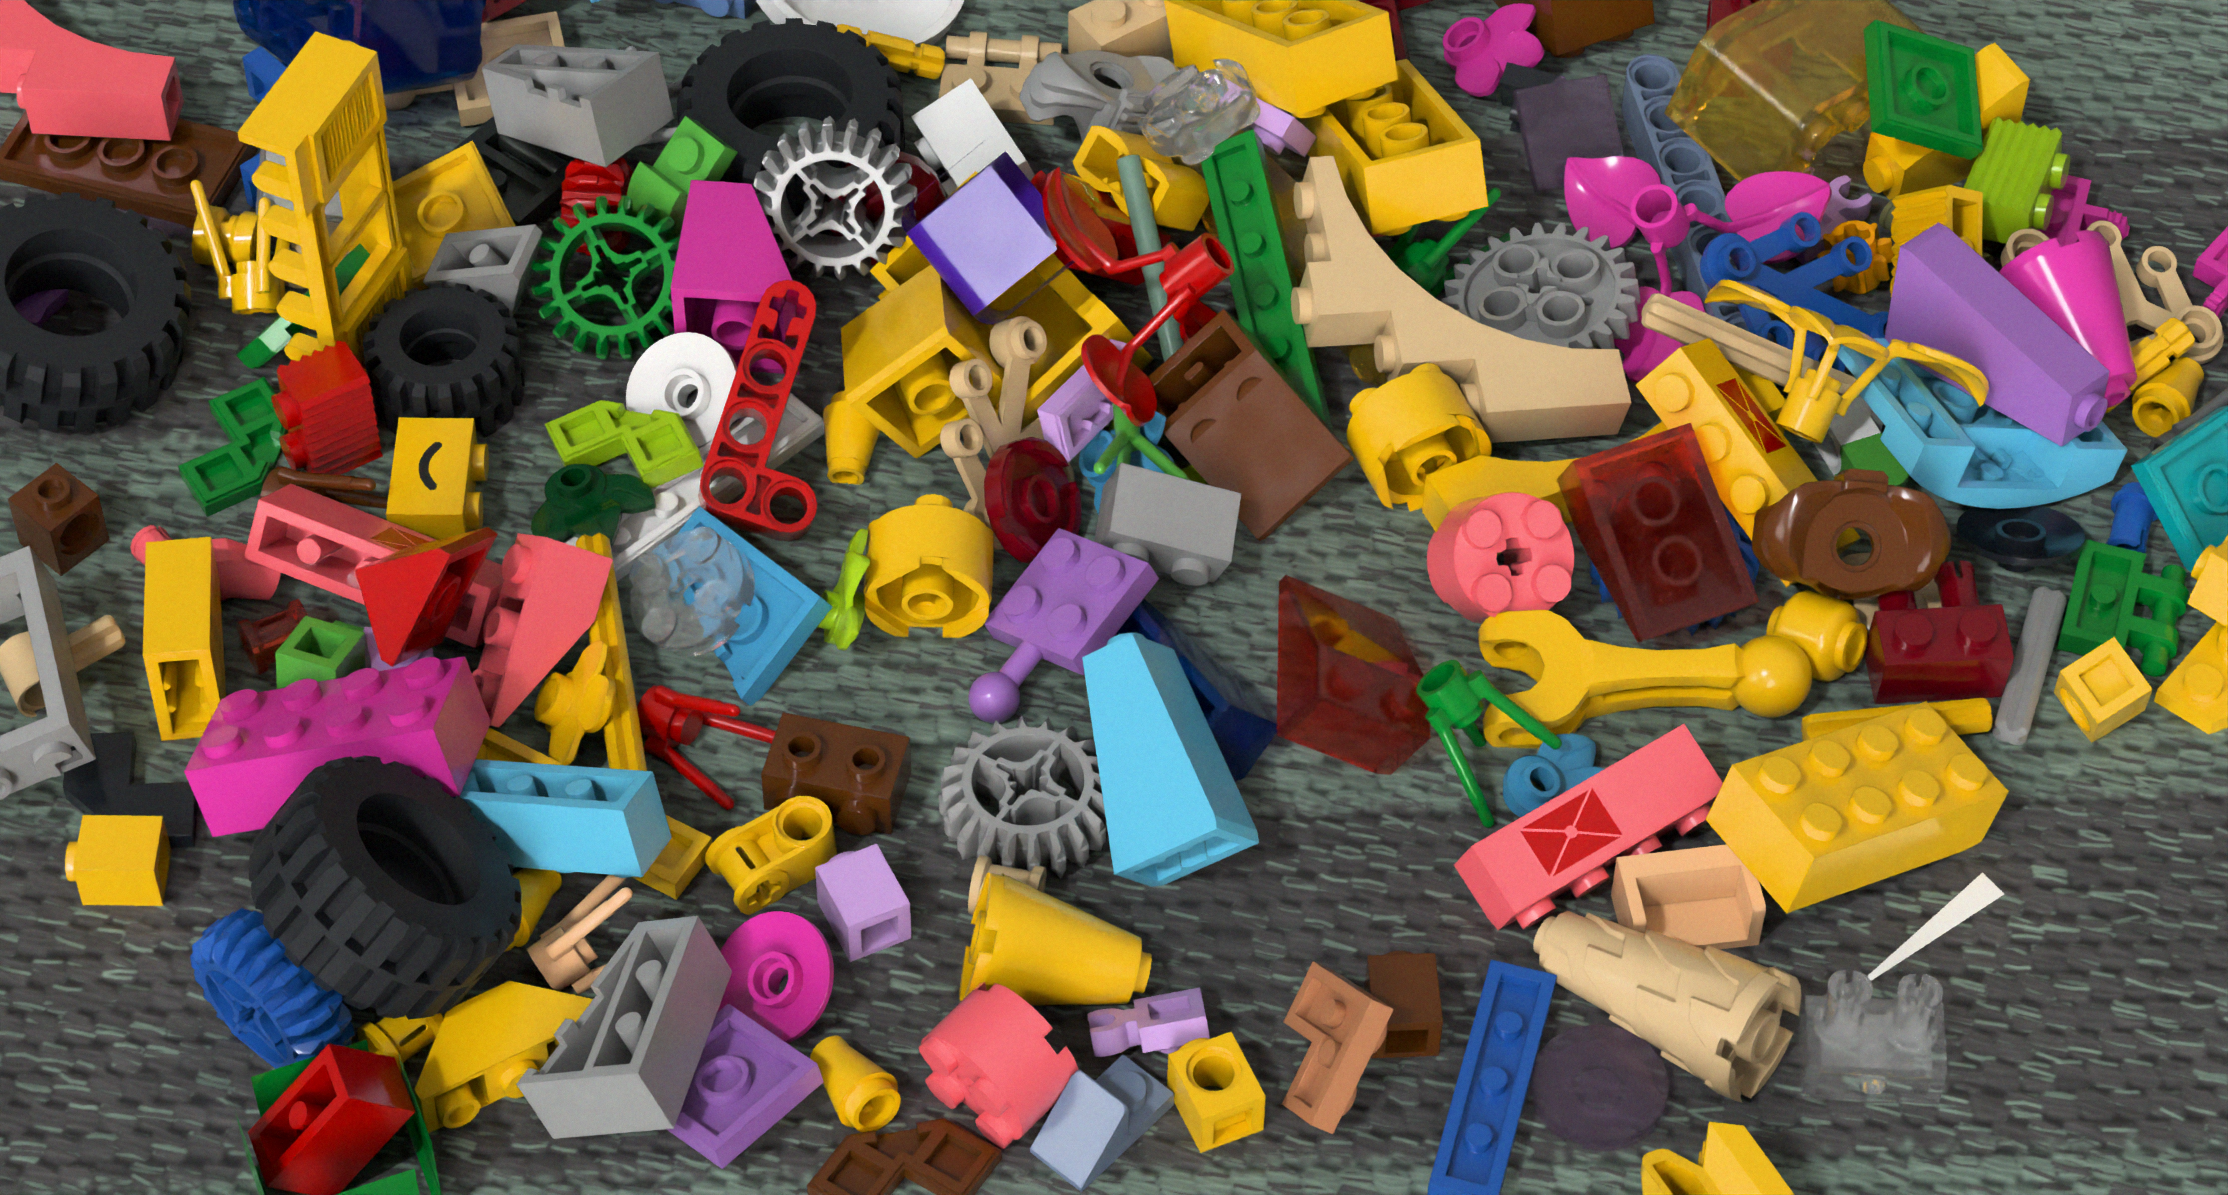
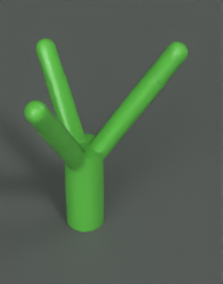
[1093,403,1188,480]

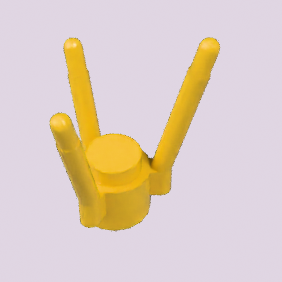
[190,180,290,315]

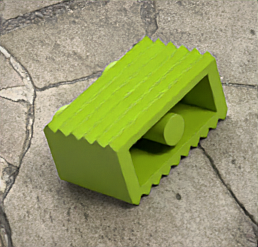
[1964,116,2070,244]

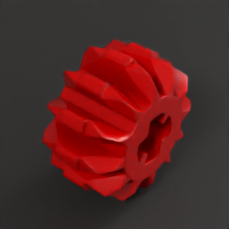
[559,158,633,257]

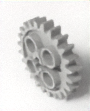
[1442,222,1641,349]

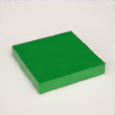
[1863,19,1983,160]

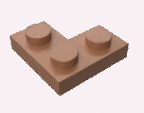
[1282,961,1394,1134]

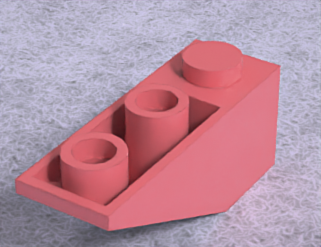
[472,533,613,728]

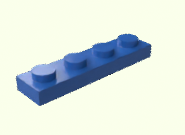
[1427,959,1557,1195]

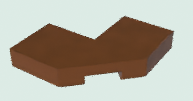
[807,1118,1002,1195]

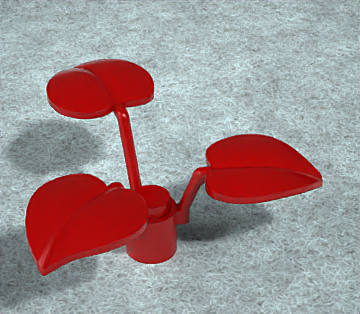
[1042,166,1235,427]

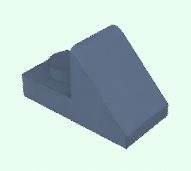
[1030,1055,1174,1192]

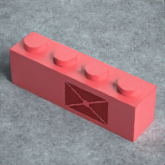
[244,484,504,648]
[1454,724,1723,931]

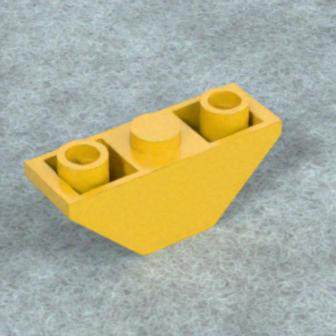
[414,981,593,1133]

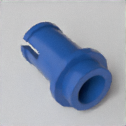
[2106,482,2158,553]

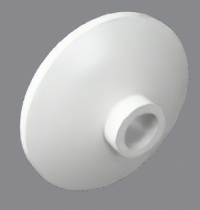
[626,332,737,449]

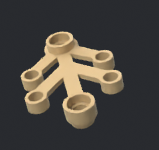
[2001,220,2224,365]
[940,316,1074,551]

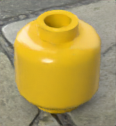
[1766,591,1867,682]

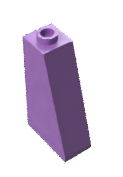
[1885,222,2110,447]

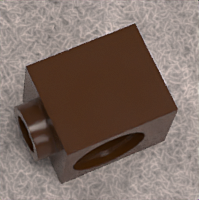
[8,463,110,576]

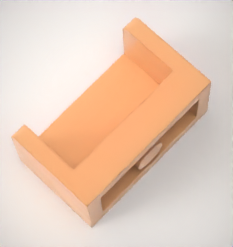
[1611,844,1766,950]

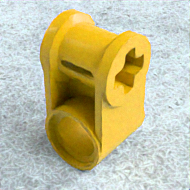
[705,796,837,915]

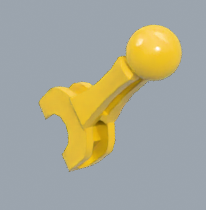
[1478,610,1812,748]

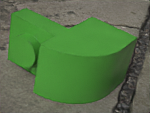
[627,116,738,242]
[275,616,366,689]

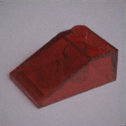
[1556,422,1759,644]
[1277,575,1430,775]

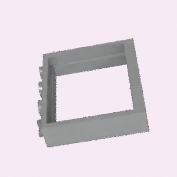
[0,545,96,800]

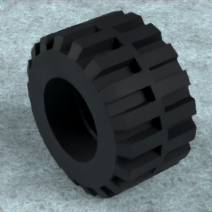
[363,283,525,438]

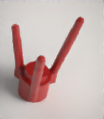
[637,685,776,810]

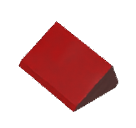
[355,527,498,667]

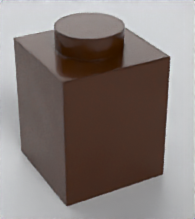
[1364,951,1443,1058]

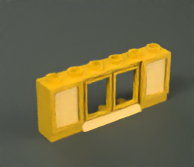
[237,31,414,373]

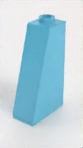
[1082,633,1259,887]

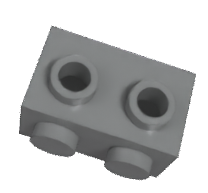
[1094,462,1241,586]

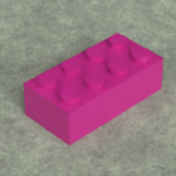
[184,656,491,837]

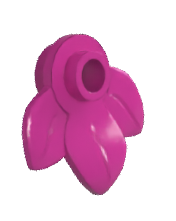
[1443,3,1545,97]

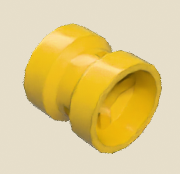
[192,206,258,268]

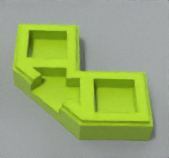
[545,400,704,489]

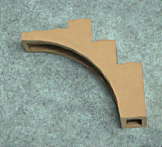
[1291,156,1632,443]

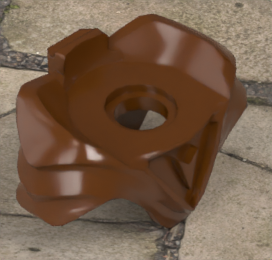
[1752,468,1952,600]

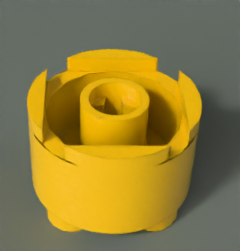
[1346,363,1492,512]
[863,494,994,638]

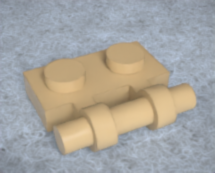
[938,31,1063,125]

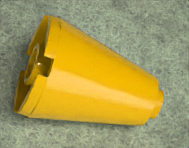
[959,872,1152,1006]

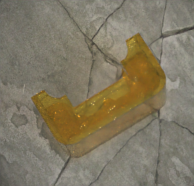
[1664,0,1928,182]

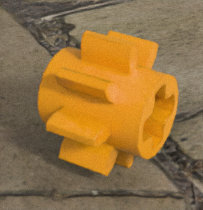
[1817,220,1894,294]

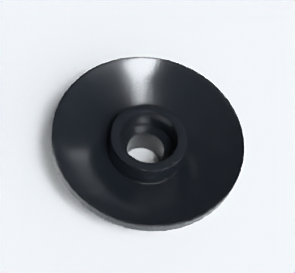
[1956,505,2085,572]

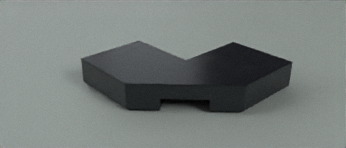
[63,732,198,848]

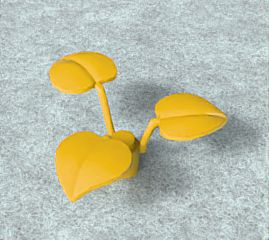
[1704,280,1989,444]

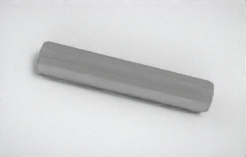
[1992,586,2067,745]

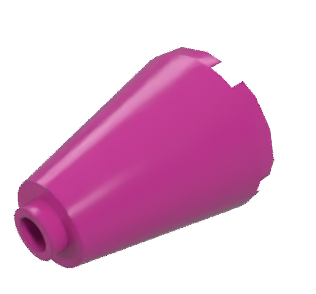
[1999,230,2137,408]

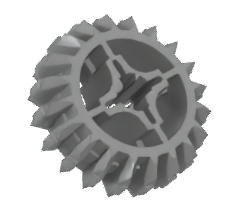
[754,116,918,281]
[939,715,1108,879]

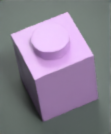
[815,844,911,962]

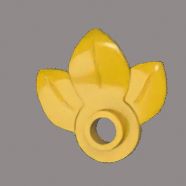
[534,641,616,765]

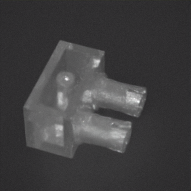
[1798,970,1948,1106]

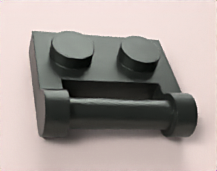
[450,116,573,226]

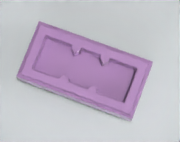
[1037,339,1132,463]

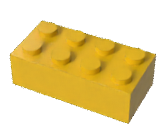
[1164,0,1398,118]
[1300,59,1488,236]
[1706,701,2009,914]

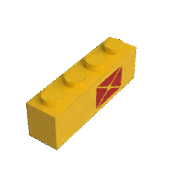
[1636,338,1861,587]

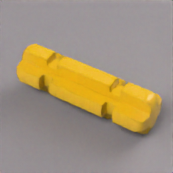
[837,24,945,80]
[2105,317,2195,413]

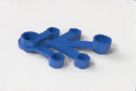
[1700,212,1889,372]

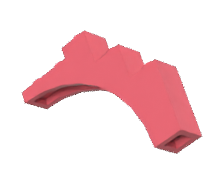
[0,0,184,141]

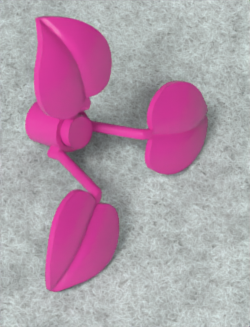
[1564,156,1832,383]

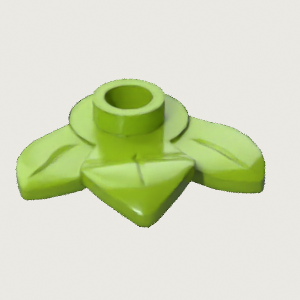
[817,528,870,651]

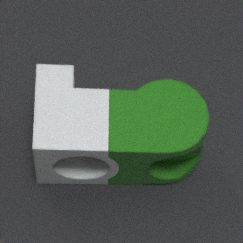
[1813,397,1909,487]

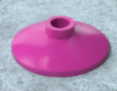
[717,911,834,1043]

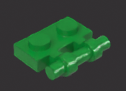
[2057,539,2189,677]

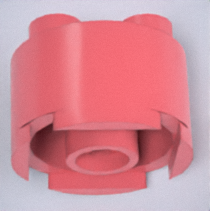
[1427,492,1574,623]
[919,982,1078,1149]

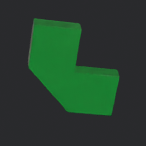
[236,244,371,369]
[178,377,288,517]

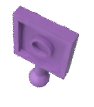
[968,528,1159,724]
[666,1004,824,1169]

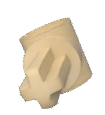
[0,615,125,718]

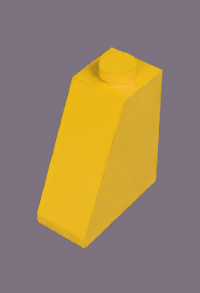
[1863,43,2030,200]
[143,537,226,741]

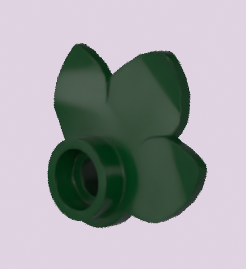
[531,464,656,547]

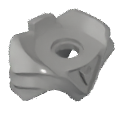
[1019,50,1192,143]

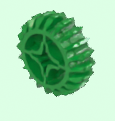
[532,196,680,361]

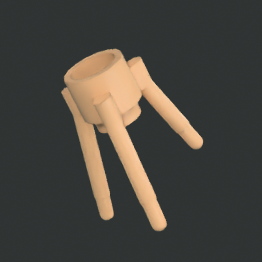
[527,875,633,995]

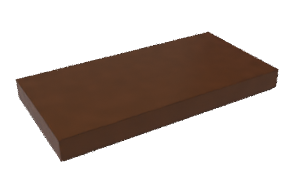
[0,111,257,229]

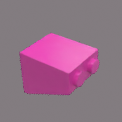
[671,180,801,375]

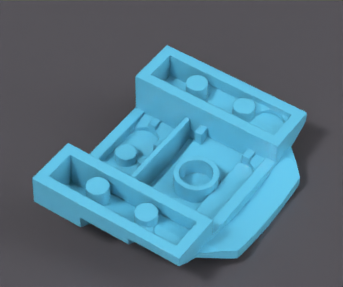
[1837,338,2128,509]

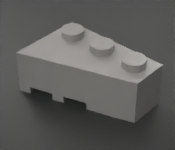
[482,44,674,167]
[516,916,732,1139]

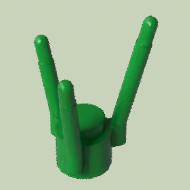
[1386,187,1510,298]
[1416,660,1562,828]

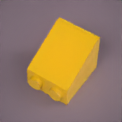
[841,264,1005,458]

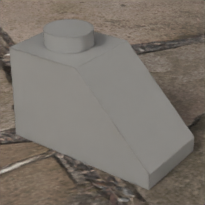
[423,224,542,318]

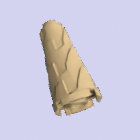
[1533,911,1801,1102]

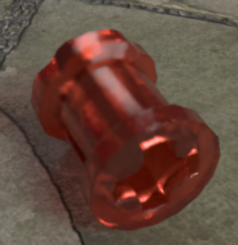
[236,599,308,675]

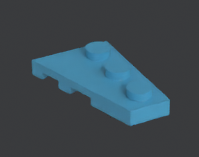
[660,506,833,706]

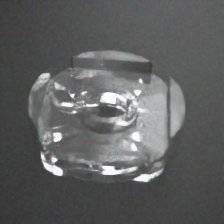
[1138,59,1261,165]
[629,526,755,657]

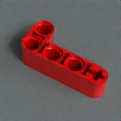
[698,280,817,542]

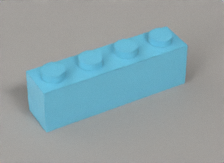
[453,759,672,878]

